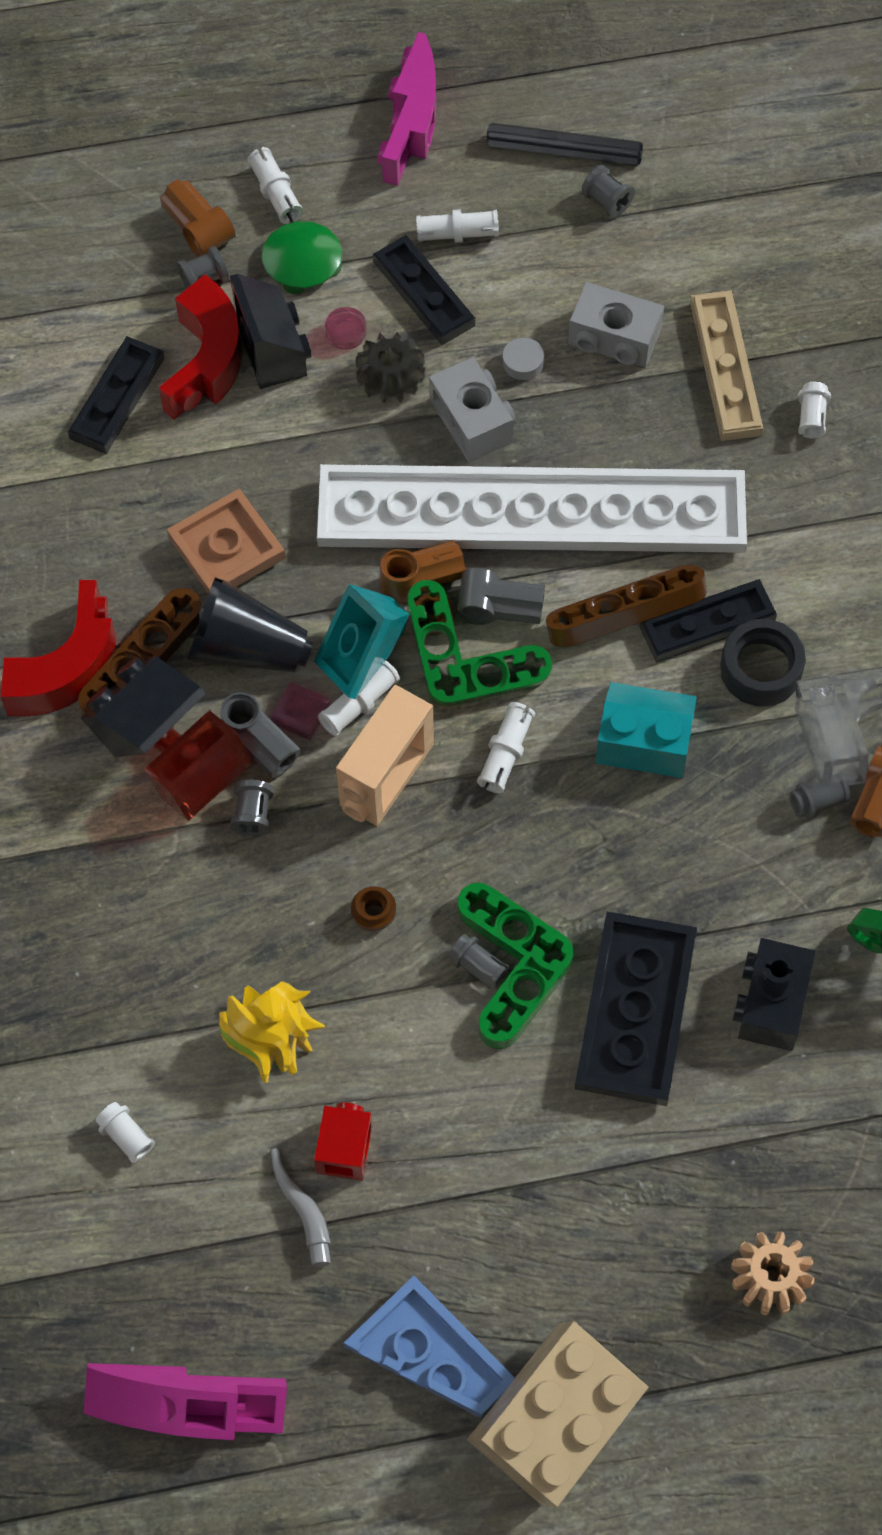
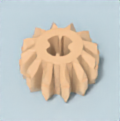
[731,1231,814,1315]

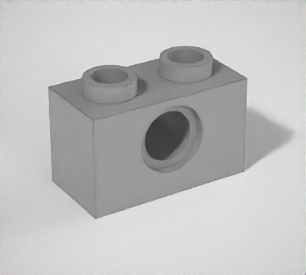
[568,282,664,368]
[429,357,516,462]

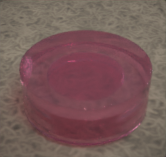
[325,307,367,350]

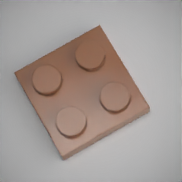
[167,488,286,594]

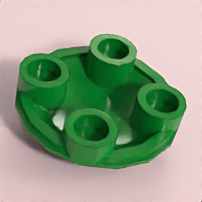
[262,221,342,294]

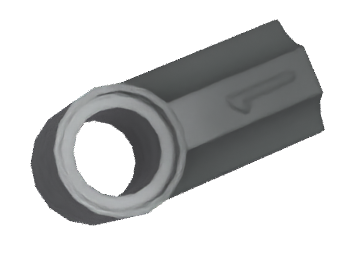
[456,568,545,625]
[220,692,301,779]

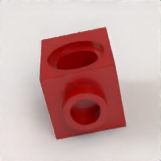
[314,1102,373,1181]

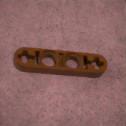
[546,565,707,647]
[78,588,203,715]

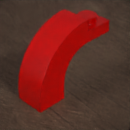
[158,274,242,420]
[1,580,117,716]

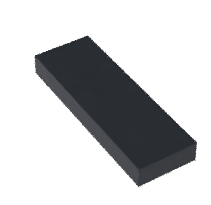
[373,235,475,345]
[68,336,165,454]
[640,579,777,663]

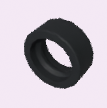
[720,619,806,706]

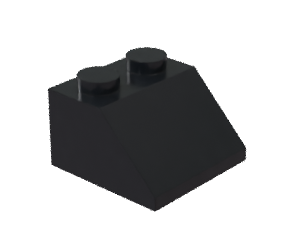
[230,274,312,389]
[80,656,206,757]

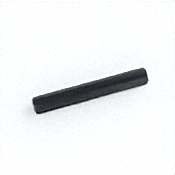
[486,123,643,165]

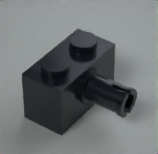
[732,938,816,1051]

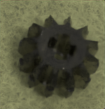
[356,331,425,404]

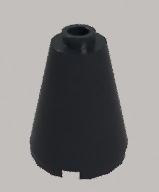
[188,577,314,672]

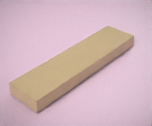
[690,290,763,441]

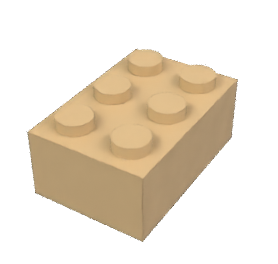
[467,1321,649,1507]

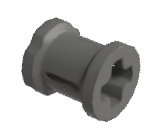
[581,165,635,218]
[176,246,229,289]
[230,779,274,836]

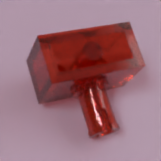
[144,710,253,822]

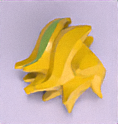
[219,981,325,1083]

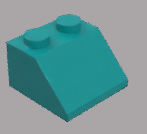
[596,682,697,778]

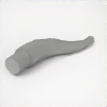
[271,1148,331,1267]

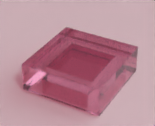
[270,682,330,741]

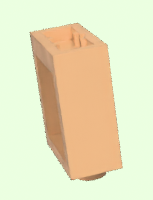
[336,684,434,827]

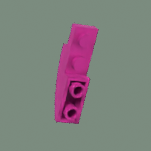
[377,32,436,186]
[84,1363,287,1440]

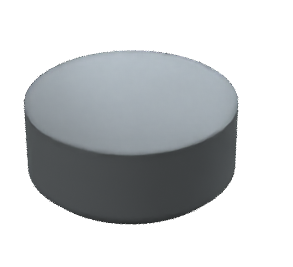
[503,337,544,380]

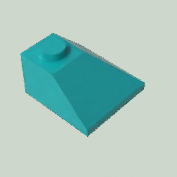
[314,584,409,699]

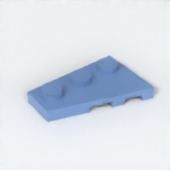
[343,1276,515,1419]

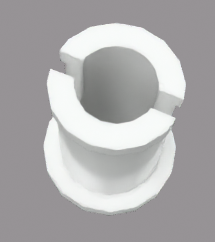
[798,382,831,439]
[96,1102,155,1163]

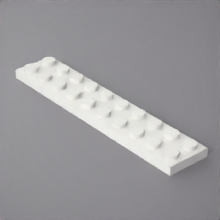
[317,464,747,553]

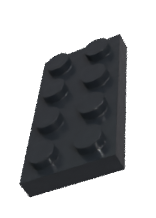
[575,911,697,1106]

